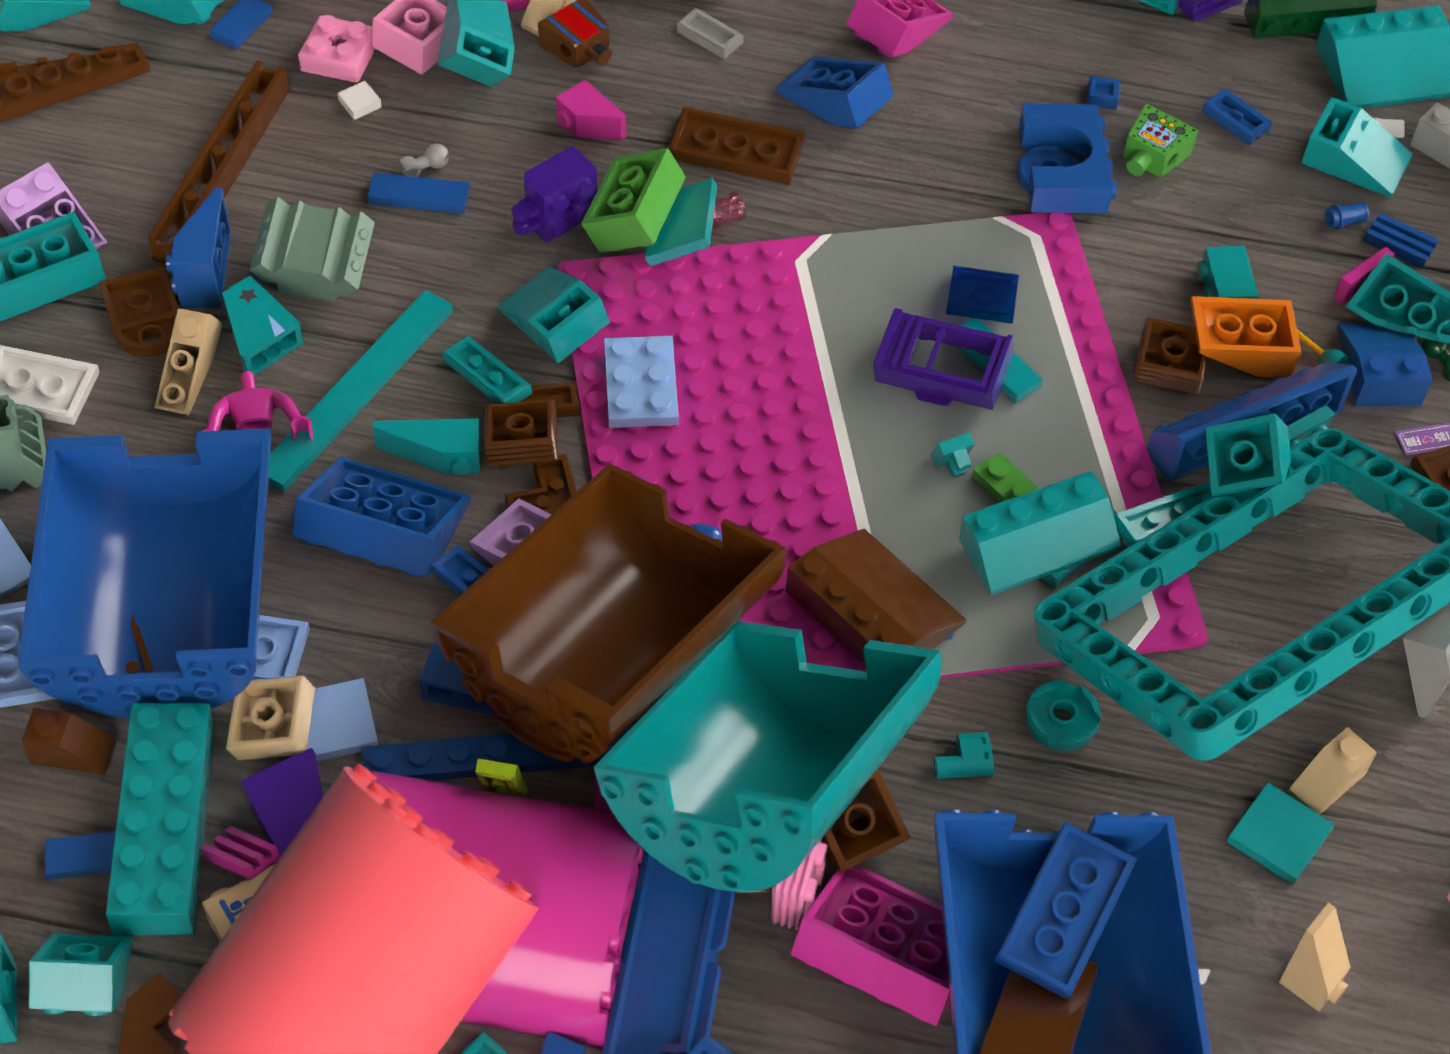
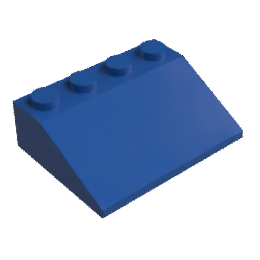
[292,456,471,578]

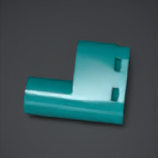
[934,732,994,780]

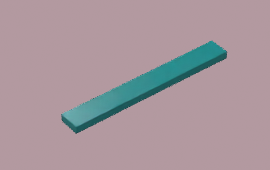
[268,290,453,493]

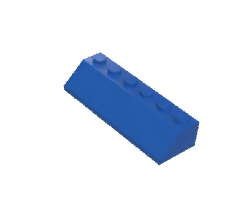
[1147,362,1357,483]

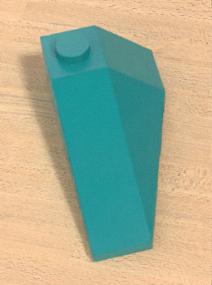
[1346,253,1450,344]

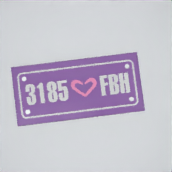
[1395,422,1450,456]

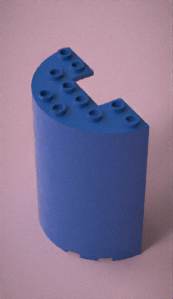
[18,428,271,721]
[934,809,1212,1054]

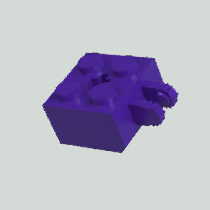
[511,146,597,243]

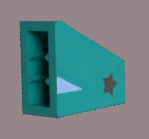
[222,276,303,376]

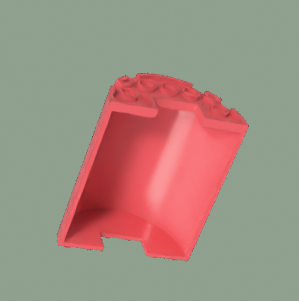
[168,763,539,1054]

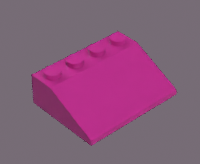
[790,865,951,1026]

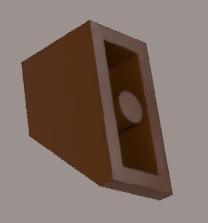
[21,708,117,775]

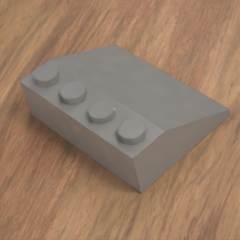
[1403,603,1450,718]

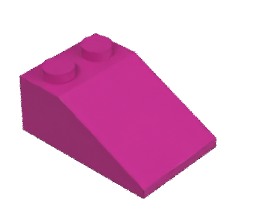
[846,0,954,57]

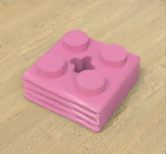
[298,15,375,83]
[771,840,828,930]

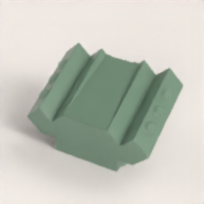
[249,196,375,302]
[0,395,46,492]

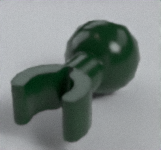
[1422,339,1450,382]

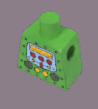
[1123,104,1199,177]

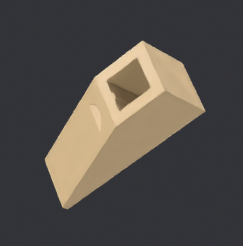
[154,308,223,416]

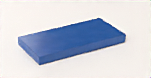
[994,821,1138,1000]

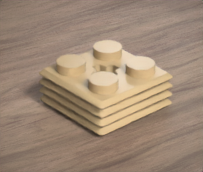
[226,676,315,760]

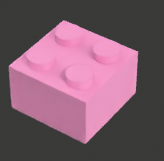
[372,0,447,75]

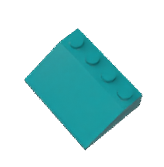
[1316,5,1450,109]

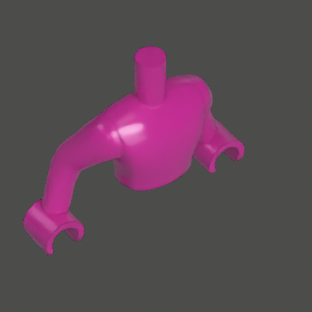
[203,371,313,441]

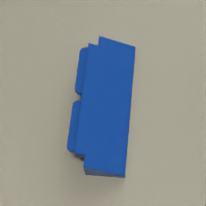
[602,850,736,1054]

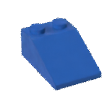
[776,56,894,129]
[166,188,232,308]
[1337,323,1433,406]

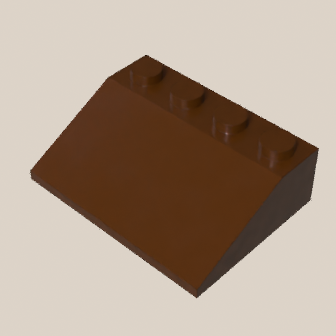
[786,528,966,665]

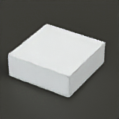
[338,81,382,120]

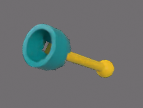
[1297,329,1350,365]

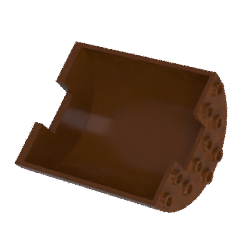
[430,463,786,763]

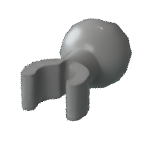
[399,143,449,177]

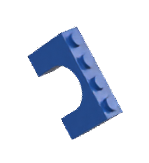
[1018,103,1117,213]

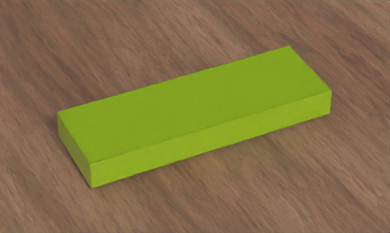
[475,759,529,797]

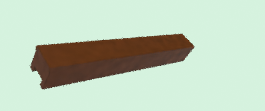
[148,60,290,264]

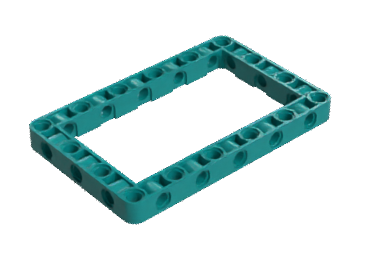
[1033,428,1450,761]

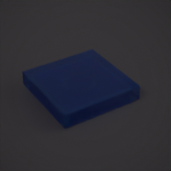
[946,265,1019,324]

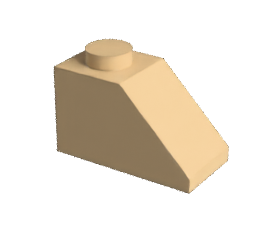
[1288,727,1377,815]

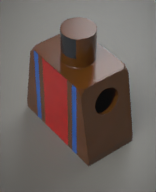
[538,0,612,67]

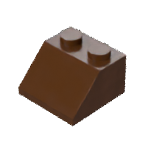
[821,769,911,872]

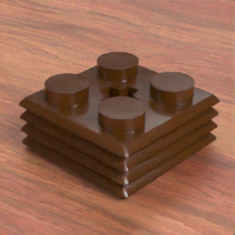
[1133,317,1208,394]
[484,400,557,468]

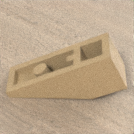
[1279,902,1350,1012]

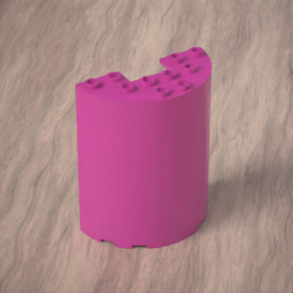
[371,771,644,1047]

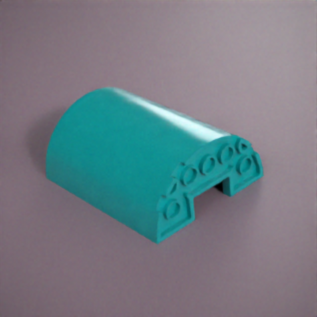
[594,621,941,892]

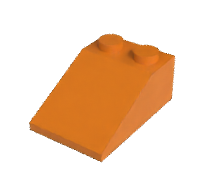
[1190,296,1302,378]

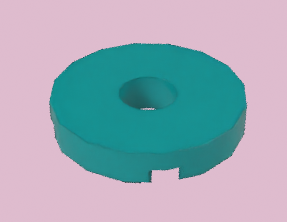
[1025,680,1101,751]

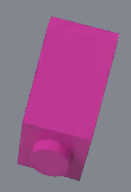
[555,80,626,140]

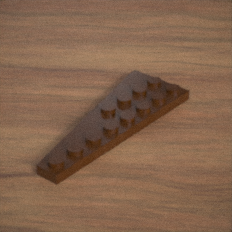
[0,43,151,122]

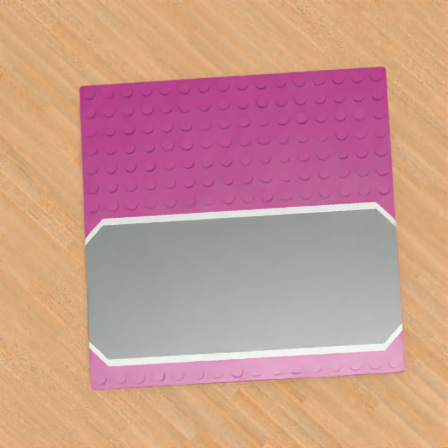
[558,212,1208,704]

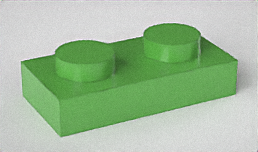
[972,452,1039,503]

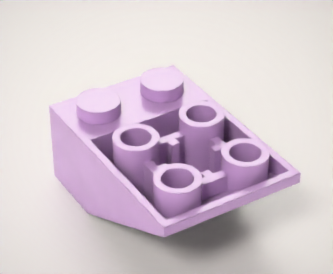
[0,162,107,250]

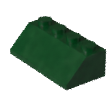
[1244,0,1377,39]

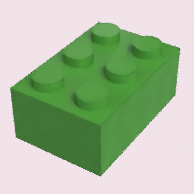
[581,148,686,253]

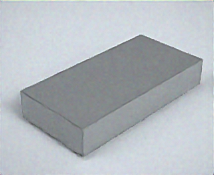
[676,8,744,59]

